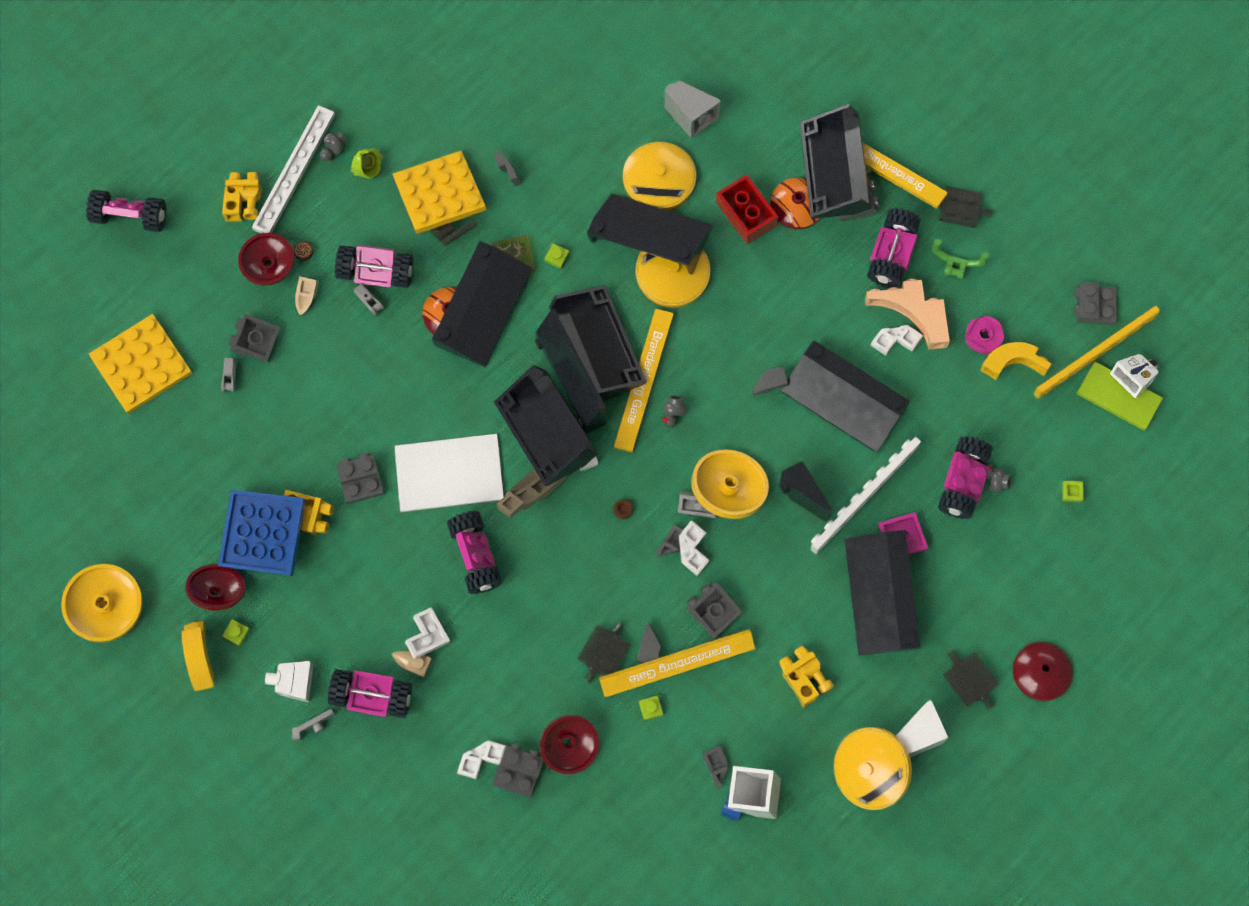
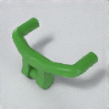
[932,239,989,279]

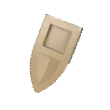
[295,276,319,315]
[392,651,432,678]

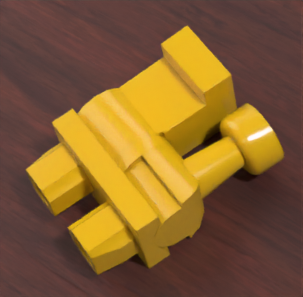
[222,172,262,222]
[284,490,334,535]
[779,645,835,708]

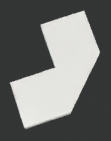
[870,325,923,356]
[679,521,709,576]
[457,740,506,780]

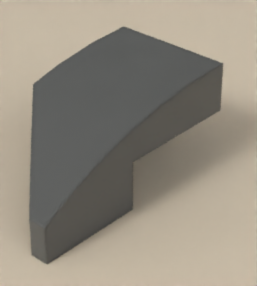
[494,151,522,186]
[752,366,787,396]
[655,524,683,557]
[637,623,661,663]
[701,745,728,788]

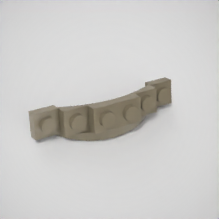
[496,440,592,519]

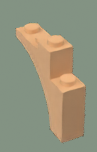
[865,279,950,350]

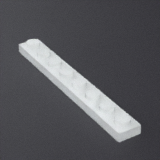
[252,106,335,233]
[810,437,921,554]

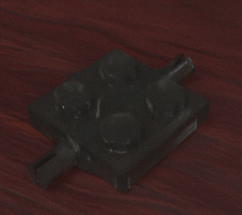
[939,186,993,228]
[577,622,631,683]
[943,650,999,710]

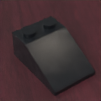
[779,461,832,522]

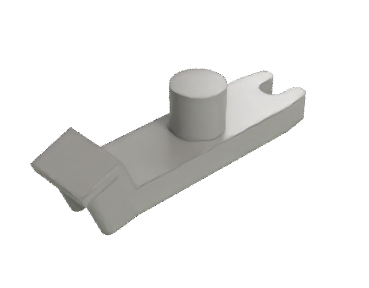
[292,709,335,741]

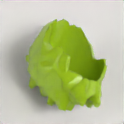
[351,148,383,179]

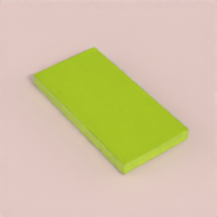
[1076,362,1163,431]

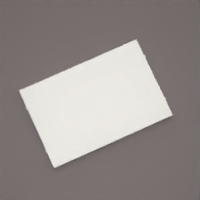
[395,434,504,512]

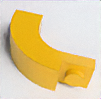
[980,342,1051,380]
[182,621,214,691]

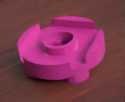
[965,316,1004,355]

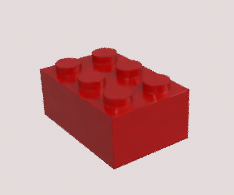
[716,174,778,244]

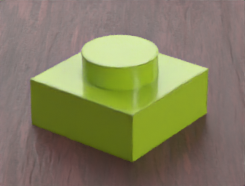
[544,243,569,269]
[1062,481,1083,502]
[222,619,250,647]
[639,695,663,721]

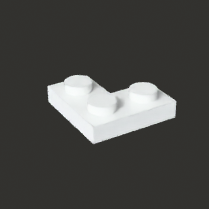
[405,608,450,659]

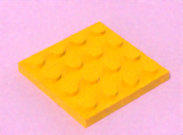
[393,151,486,234]
[89,314,193,414]

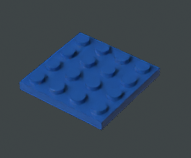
[218,490,306,576]

